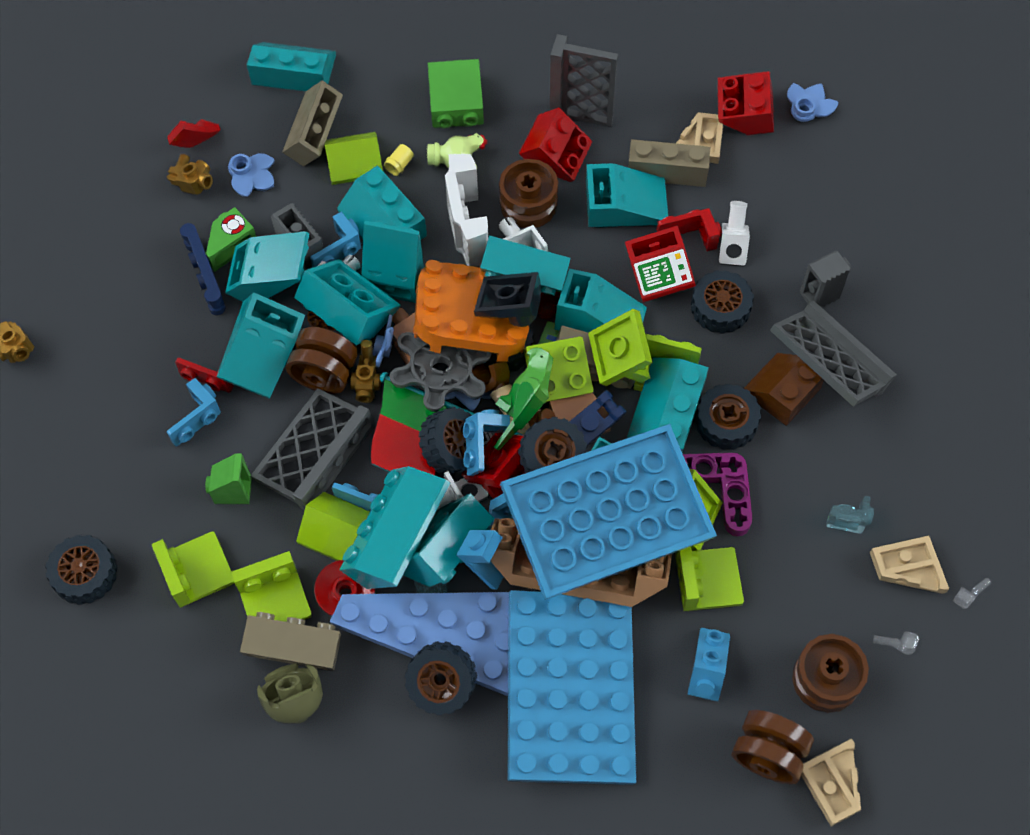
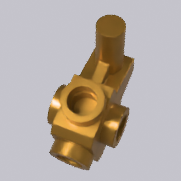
[167,154,213,195]
[0,321,34,363]
[351,340,381,403]

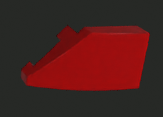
[167,119,220,148]

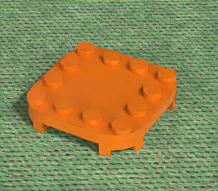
[413,260,529,362]

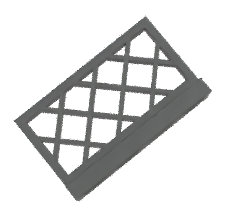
[550,34,618,127]
[770,301,897,407]
[251,388,376,511]

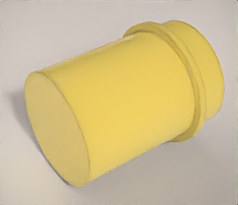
[384,144,414,176]

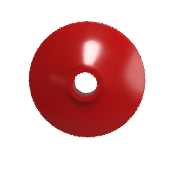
[314,560,375,616]

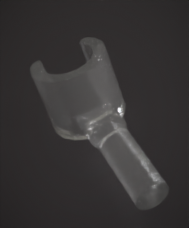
[953,578,991,609]
[873,632,919,655]

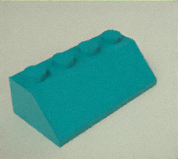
[339,466,450,589]

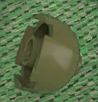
[257,663,323,724]

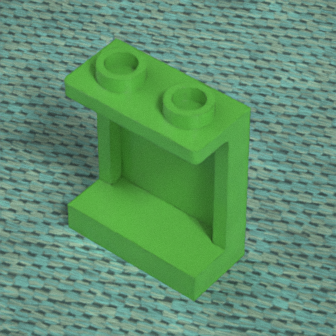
[428,59,484,128]

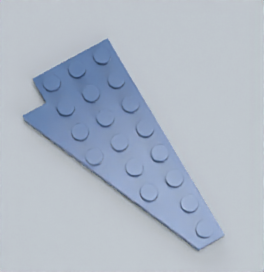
[330,592,509,696]

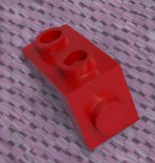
[656,208,722,251]
[175,357,234,393]

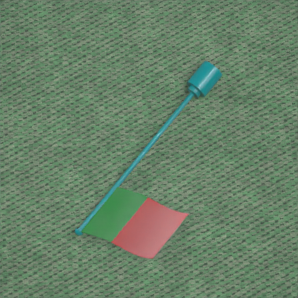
[371,372,524,475]

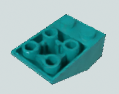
[586,163,668,227]
[362,221,424,303]
[225,231,310,302]
[554,269,647,332]
[216,292,305,399]

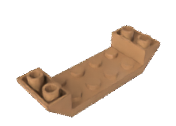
[491,518,672,607]

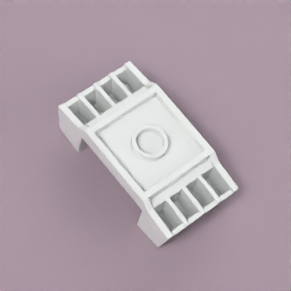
[445,154,488,267]

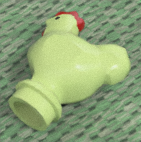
[427,133,487,169]

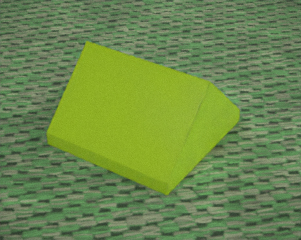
[325,132,383,185]
[296,492,370,561]

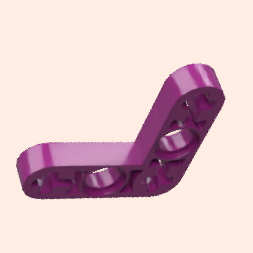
[683,453,752,537]

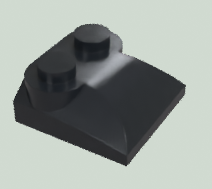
[474,272,541,327]

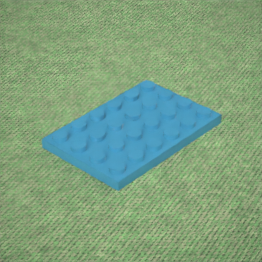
[500,424,717,600]
[508,590,636,785]

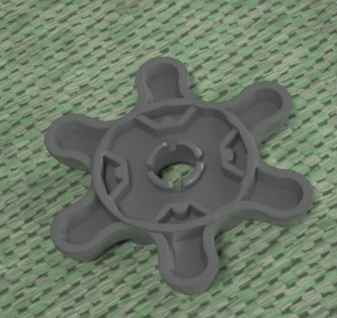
[390,332,492,412]

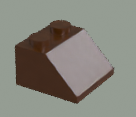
[743,353,824,426]

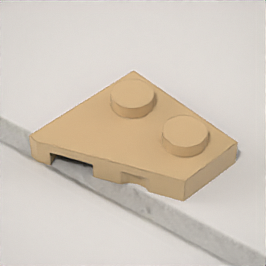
[676,112,723,164]
[870,536,949,594]
[801,739,861,826]

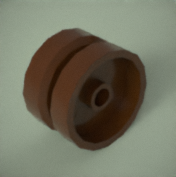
[499,159,558,228]
[285,327,358,394]
[792,634,869,713]
[731,710,814,784]

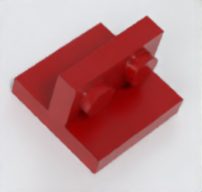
[461,433,526,499]

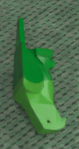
[494,347,554,451]

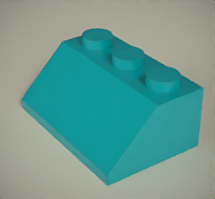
[247,42,336,91]
[337,166,427,240]
[480,235,571,296]
[294,259,401,345]
[627,357,709,453]
[403,493,494,587]

